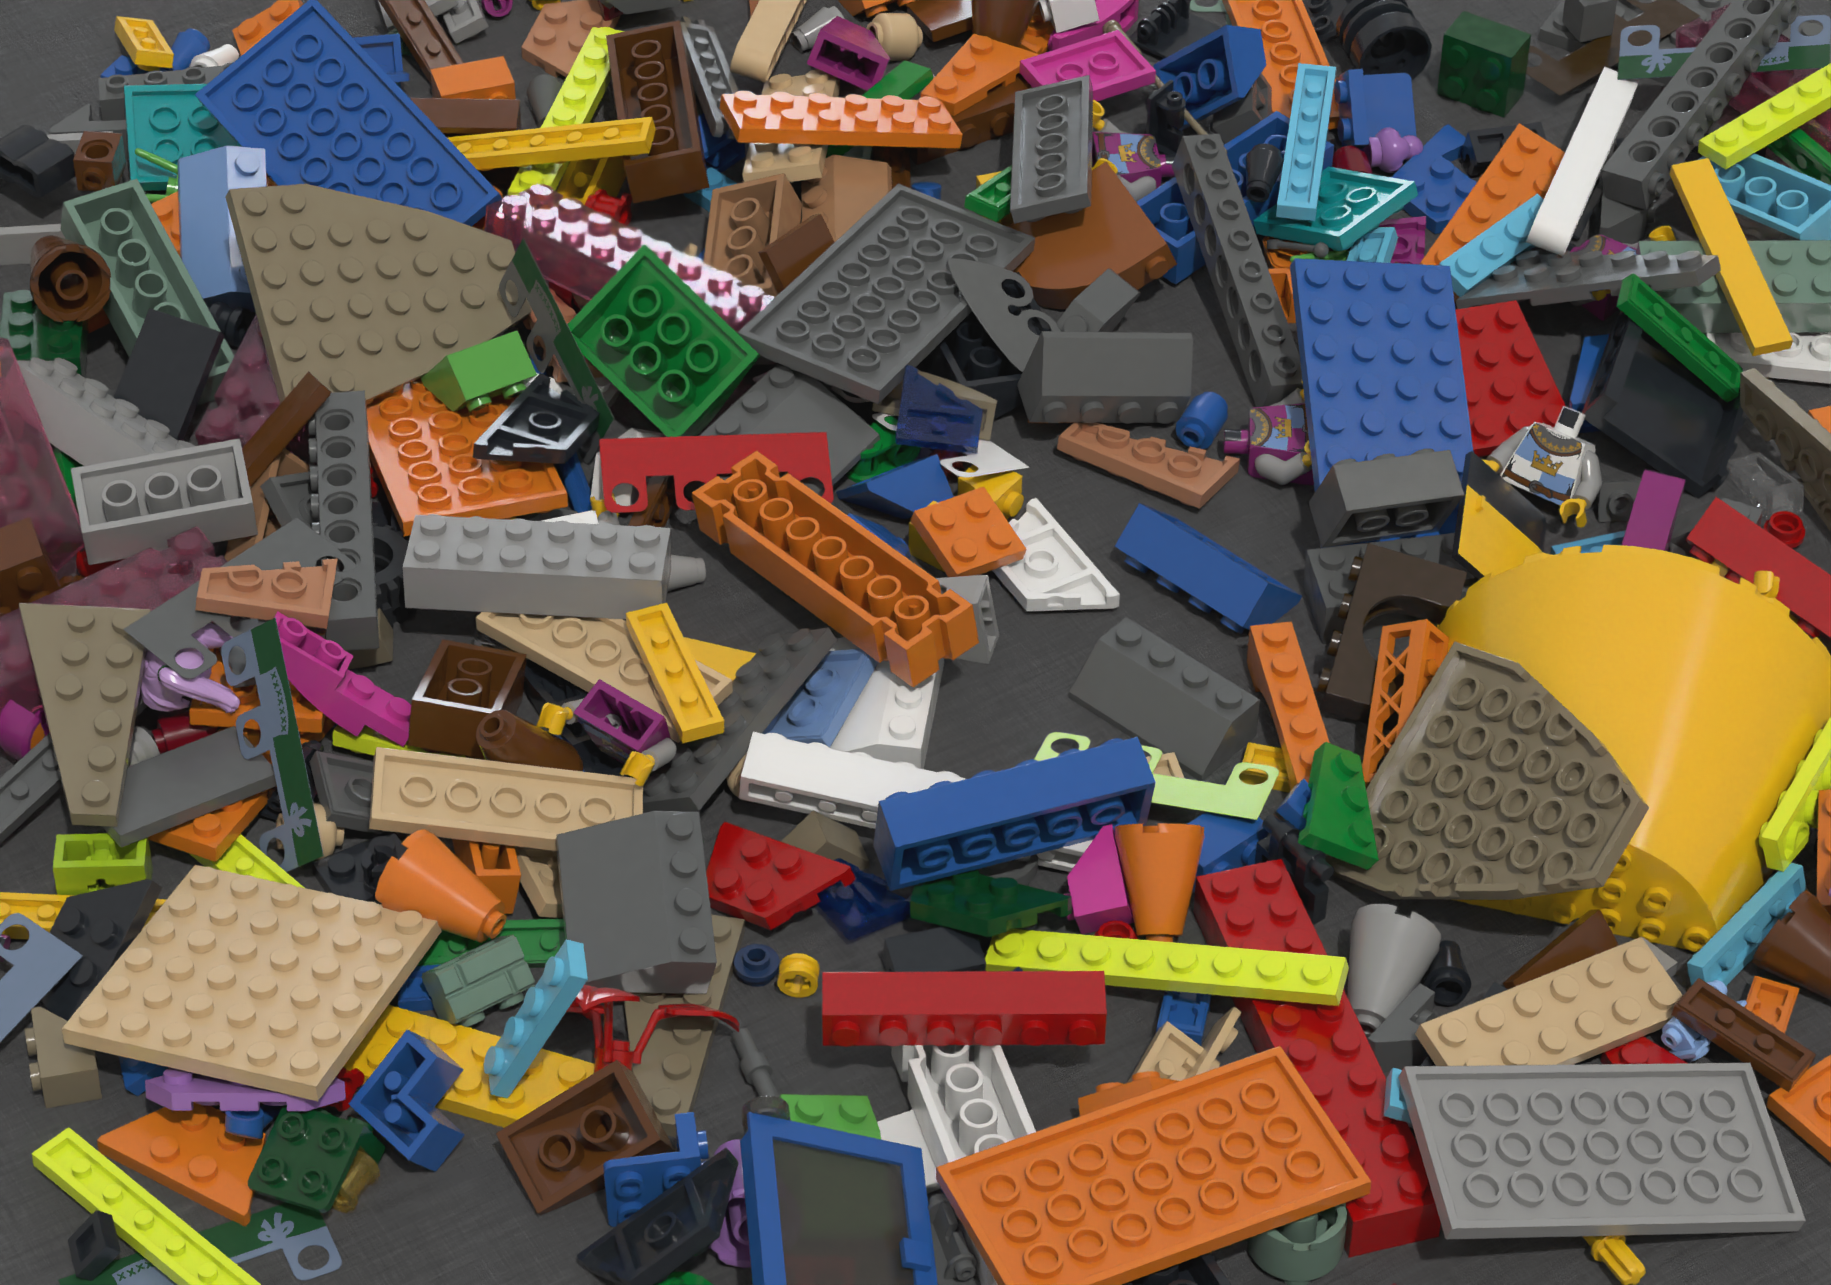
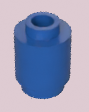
[1175,392,1228,449]

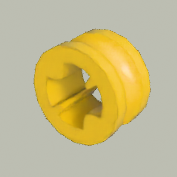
[777,953,820,998]

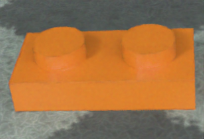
[1078,1071,1179,1116]

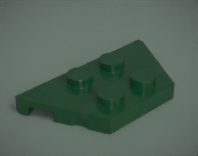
[910,870,1072,937]

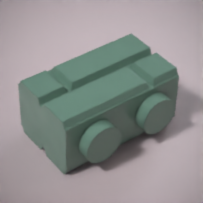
[421,935,535,1027]

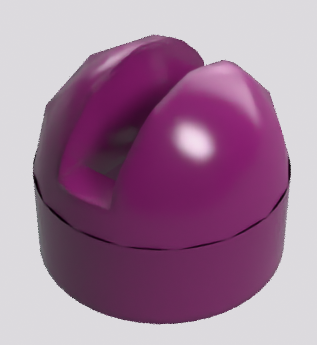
[482,0,513,17]

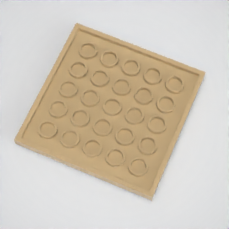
[62,865,442,1101]

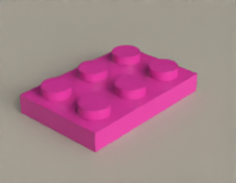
[1020,30,1156,101]

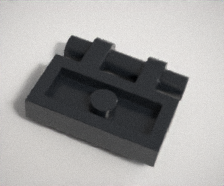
[1255,814,1334,925]

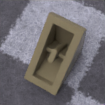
[781,810,869,872]

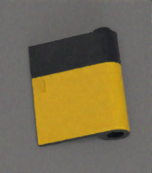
[1452,451,1547,580]

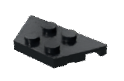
[473,373,600,464]
[41,879,162,1021]
[577,1147,739,1285]

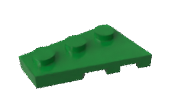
[1298,742,1379,870]

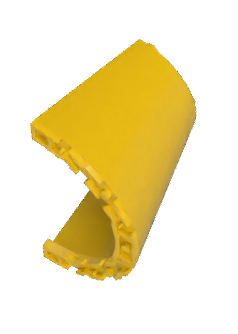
[1437,545,1831,952]

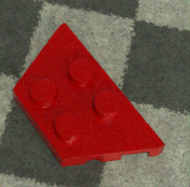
[706,821,856,930]

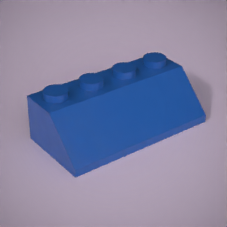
[1115,503,1302,634]

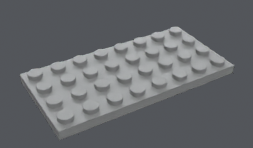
[1398,1063,1806,1239]

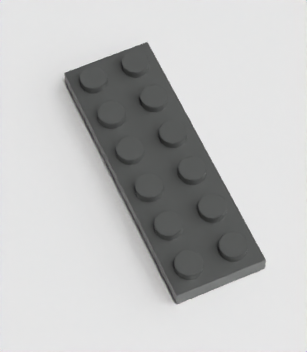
[1010,75,1093,224]
[643,627,838,813]

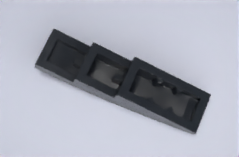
[524,662,633,778]

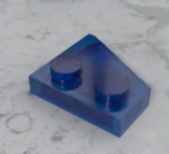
[817,858,912,941]

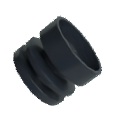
[1336,0,1432,81]

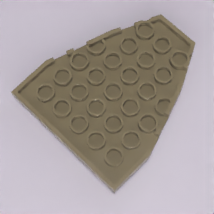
[225,184,532,405]
[1325,642,1649,900]

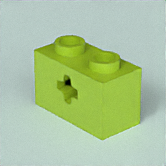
[53,833,153,895]

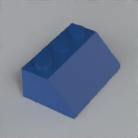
[1153,25,1266,131]

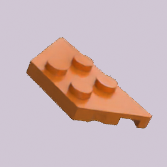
[97,1102,267,1227]

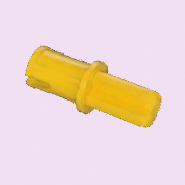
[1582,1235,1646,1285]

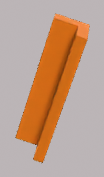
[1362,619,1449,788]

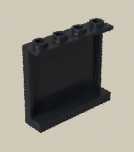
[1582,311,1746,499]

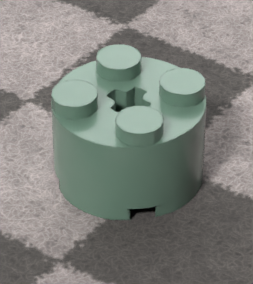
[1247,1203,1347,1285]

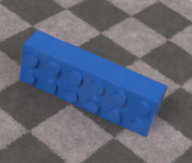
[1137,111,1334,284]
[873,737,1156,891]

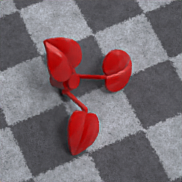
[566,985,740,1073]

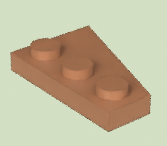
[195,559,338,629]

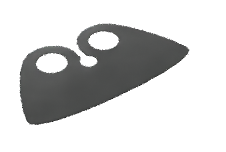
[948,258,1060,372]

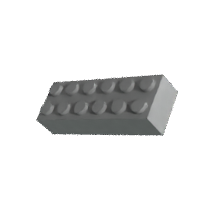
[0,357,195,466]
[403,514,672,619]

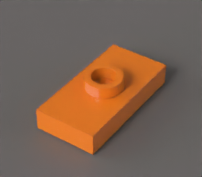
[1744,976,1800,1034]

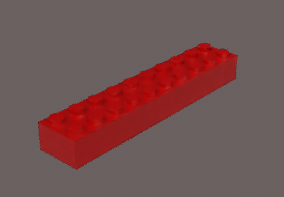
[1193,859,1441,1258]

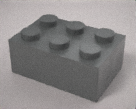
[1309,448,1464,548]

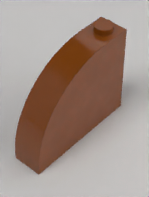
[1007,162,1177,309]

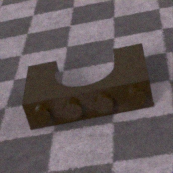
[1316,543,1467,731]

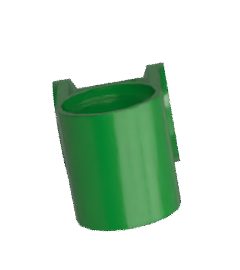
[846,416,922,483]

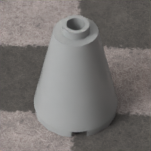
[1347,904,1441,1037]

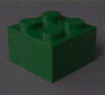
[1437,11,1531,118]

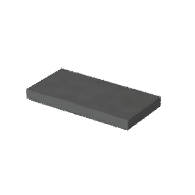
[102,726,277,847]

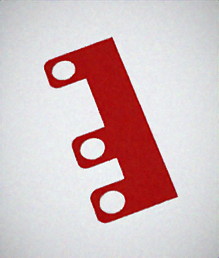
[599,432,834,513]

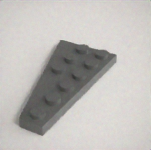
[1456,251,1721,309]

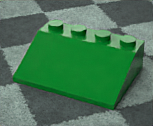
[567,244,760,437]

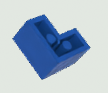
[349,1029,465,1172]

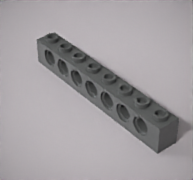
[1601,0,1799,210]
[1172,134,1303,407]
[308,390,380,651]

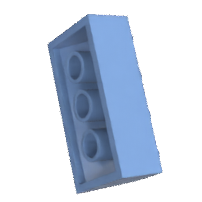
[177,146,267,312]

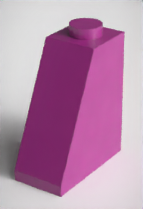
[807,16,891,91]

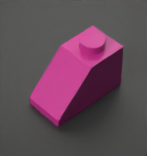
[1063,824,1134,934]

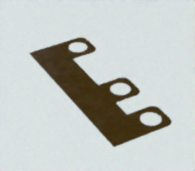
[1526,0,1700,96]

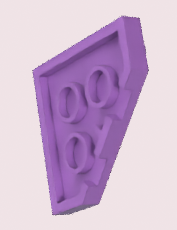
[145,1068,346,1111]

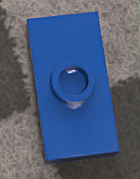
[1156,991,1212,1046]

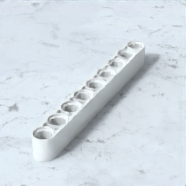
[1526,67,1640,256]

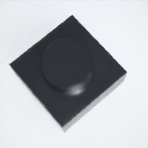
[68,1210,121,1281]

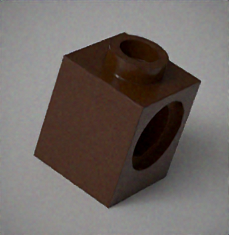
[73,131,126,192]

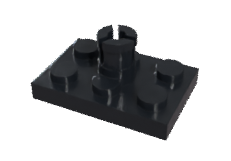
[312,831,407,904]

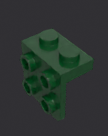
[248,1105,386,1213]

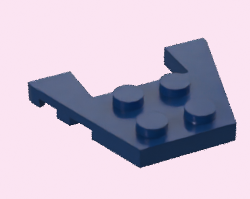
[1392,124,1477,234]

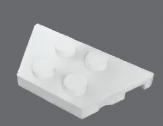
[992,498,1120,611]

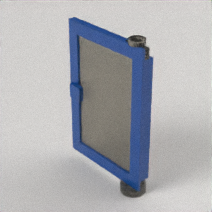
[740,1096,938,1285]

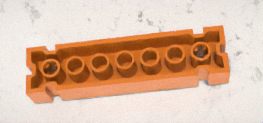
[692,451,979,688]

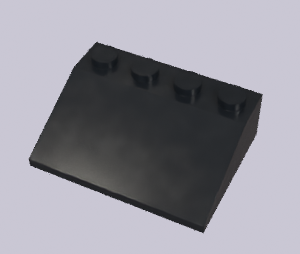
[922,272,1051,419]

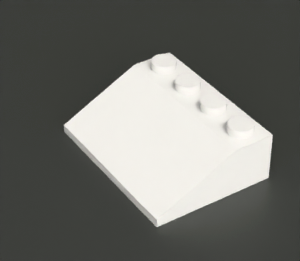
[829,637,944,769]

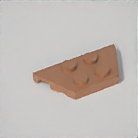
[521,0,621,77]

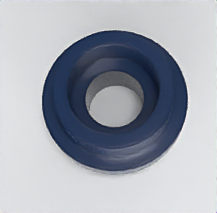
[734,944,779,987]

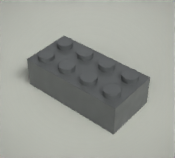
[1303,533,1478,644]

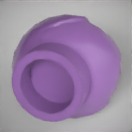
[1363,127,1423,174]

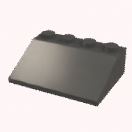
[683,363,881,500]
[556,811,717,994]

